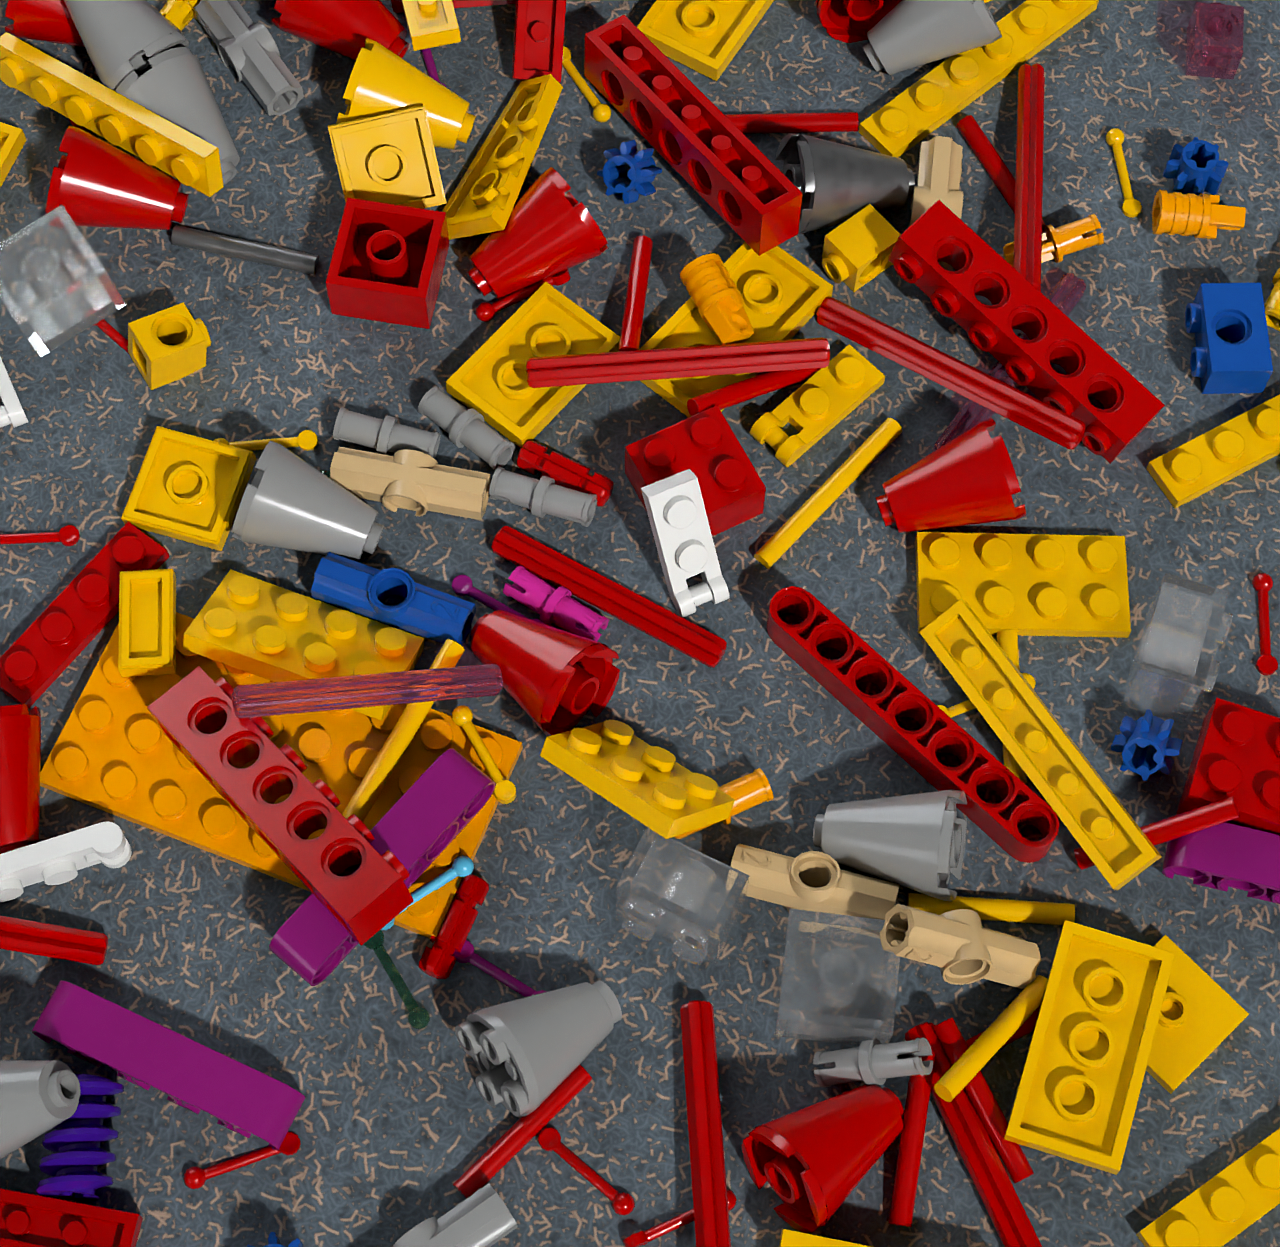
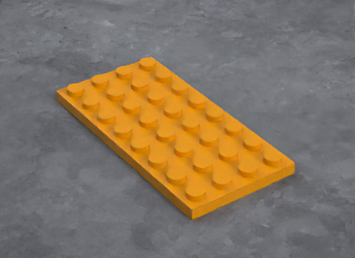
[40,612,523,938]

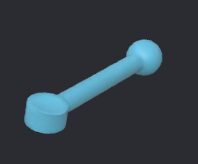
[381,855,474,930]

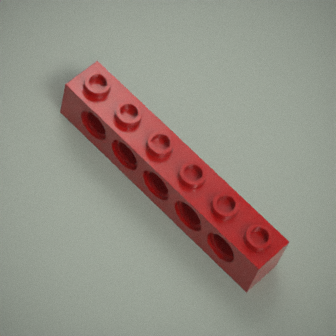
[584,15,803,256]
[888,200,1165,464]
[147,666,414,946]

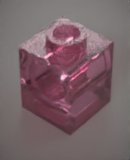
[1186,2,1244,80]

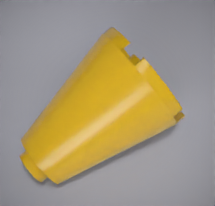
[336,38,476,150]

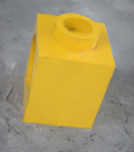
[822,204,901,292]
[128,302,211,390]

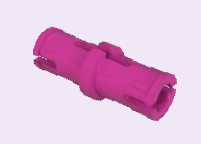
[503,565,609,641]

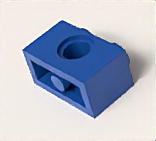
[1185,283,1273,394]

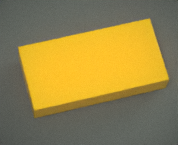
[118,568,176,677]

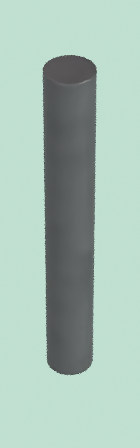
[171,225,320,275]

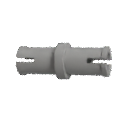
[418,386,515,470]
[333,407,441,459]
[489,467,597,527]
[813,1037,933,1088]

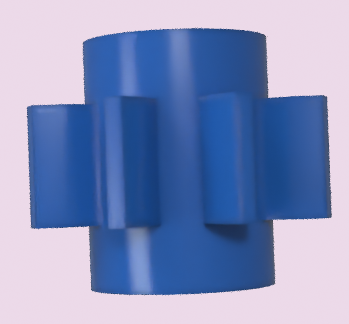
[1163,137,1228,195]
[597,140,662,204]
[1111,709,1183,781]

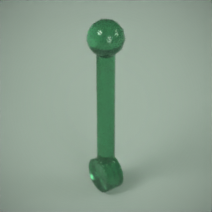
[364,930,430,1029]

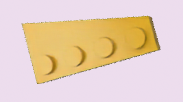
[442,74,563,240]

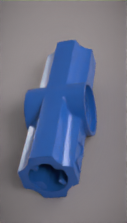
[311,552,476,645]

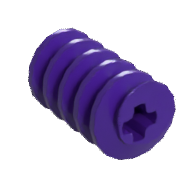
[36,1074,124,1201]

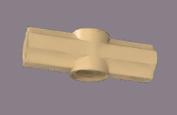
[909,136,963,271]
[330,447,491,520]
[726,844,900,931]
[879,904,1041,989]

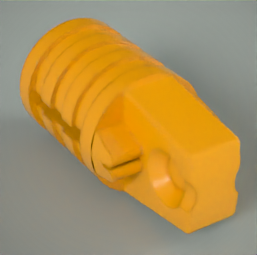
[1152,190,1246,239]
[680,253,754,344]

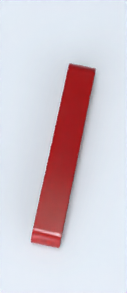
[767,586,1059,863]

